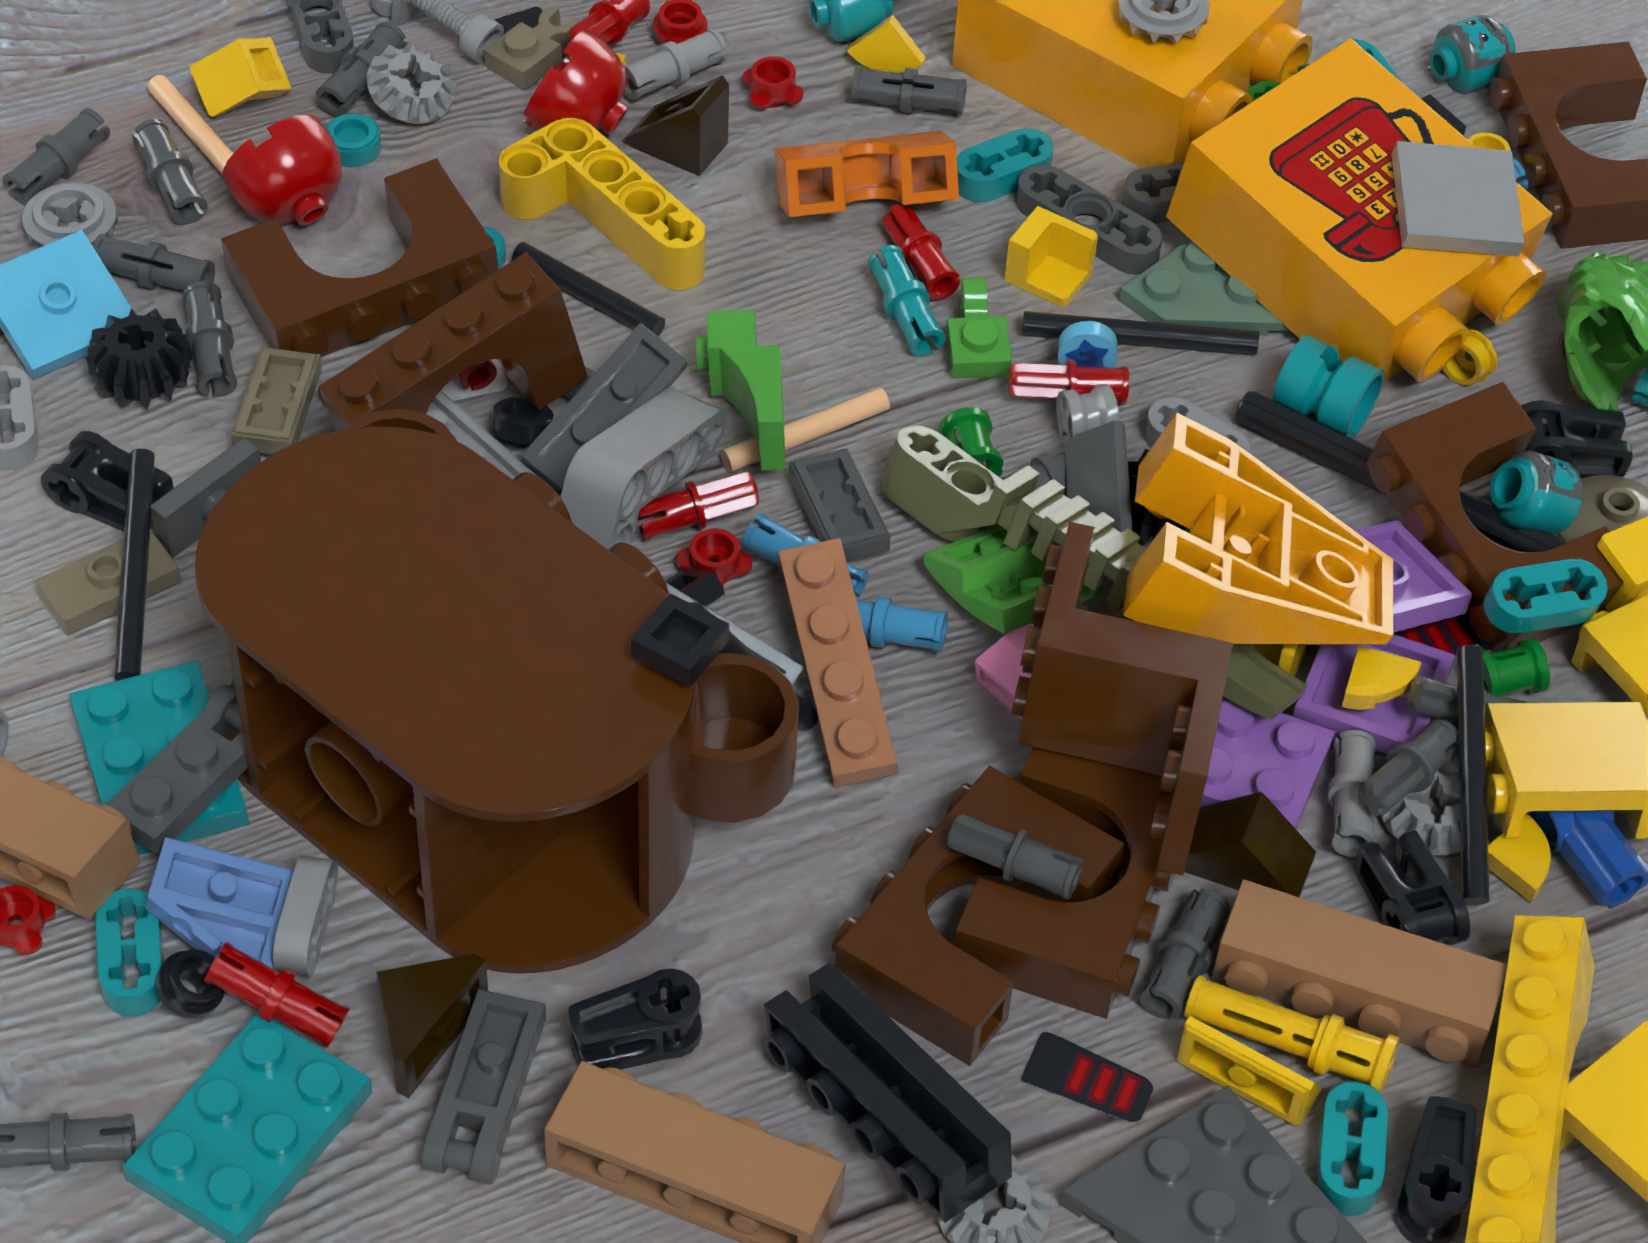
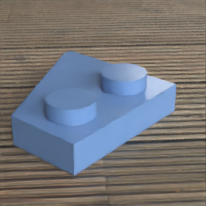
[145,837,294,968]

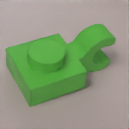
[946,277,1012,379]

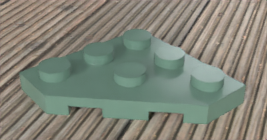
[1119,239,1290,336]

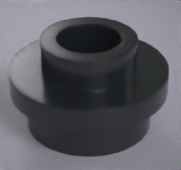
[155,949,225,1018]

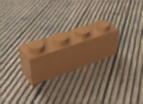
[0,757,141,920]
[1211,879,1507,1067]
[544,1061,846,1243]

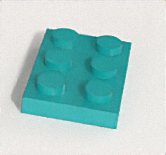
[69,660,249,855]
[123,1012,373,1243]

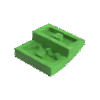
[923,525,1103,634]

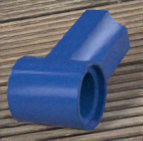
[1527,810,1648,909]

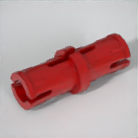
[204,942,350,1049]

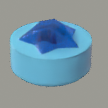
[1058,321,1118,368]

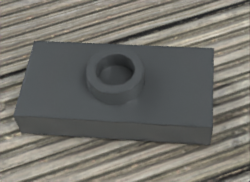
[150,438,261,559]
[789,448,891,562]

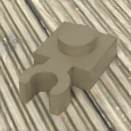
[483,6,580,90]

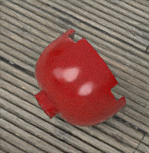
[522,29,629,135]
[222,115,342,226]

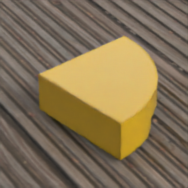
[847,15,926,73]
[1342,645,1422,710]
[1488,813,1551,903]

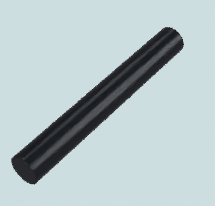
[512,242,665,337]

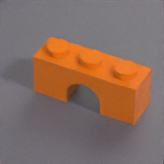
[774,131,959,217]

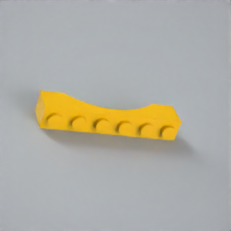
[1465,915,1595,1243]

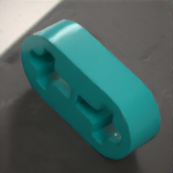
[957,128,1053,202]
[1483,559,1608,633]
[95,888,164,1016]
[1315,1082,1388,1216]

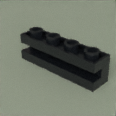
[764,962,1012,1223]

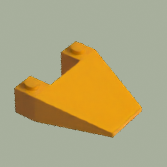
[1123,413,1393,644]

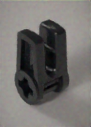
[1521,400,1633,479]
[40,431,174,532]
[1355,830,1471,945]
[568,968,703,1070]
[1395,1096,1477,1243]

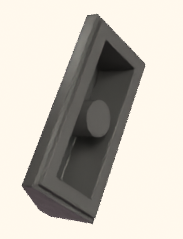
[1064,421,1132,532]

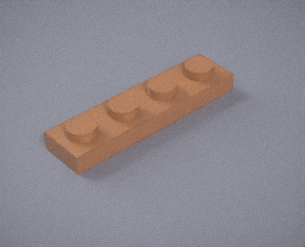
[778,538,898,788]

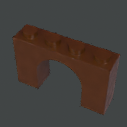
[1490,41,1648,249]
[221,158,499,357]
[318,252,589,431]
[1366,382,1624,652]
[954,747,1174,1019]
[832,765,1124,1066]

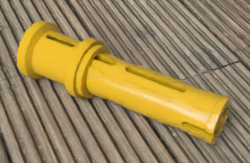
[1184,976,1400,1094]

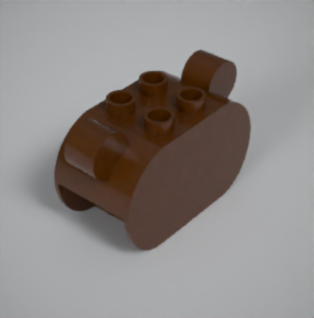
[195,408,799,974]

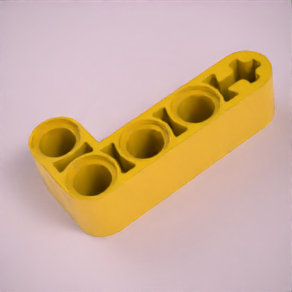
[499,118,706,290]

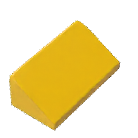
[1177,1016,1322,1127]

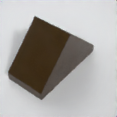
[624,75,729,176]
[1184,792,1316,897]
[376,954,488,1099]

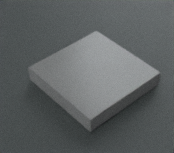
[1391,141,1525,257]

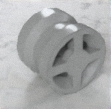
[1056,384,1120,445]

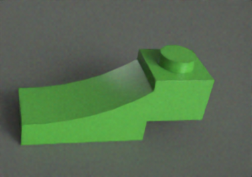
[696,309,786,471]

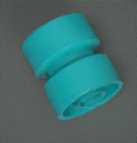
[1273,334,1385,438]

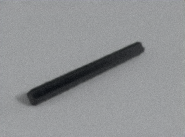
[1235,391,1567,552]

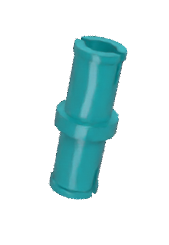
[868,245,946,356]

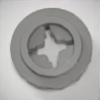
[1118,0,1209,44]
[366,42,457,124]
[22,182,118,246]
[1381,770,1488,856]
[937,1154,1051,1243]

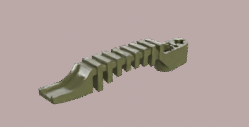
[880,425,1307,720]

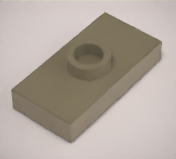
[231,347,322,455]
[35,530,181,636]

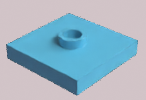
[0,230,131,380]

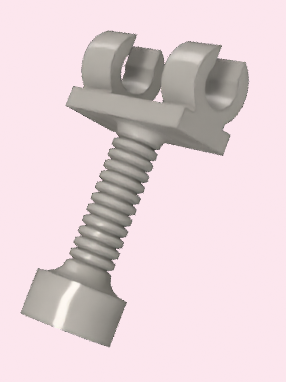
[371,0,504,63]

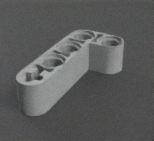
[560,387,727,549]

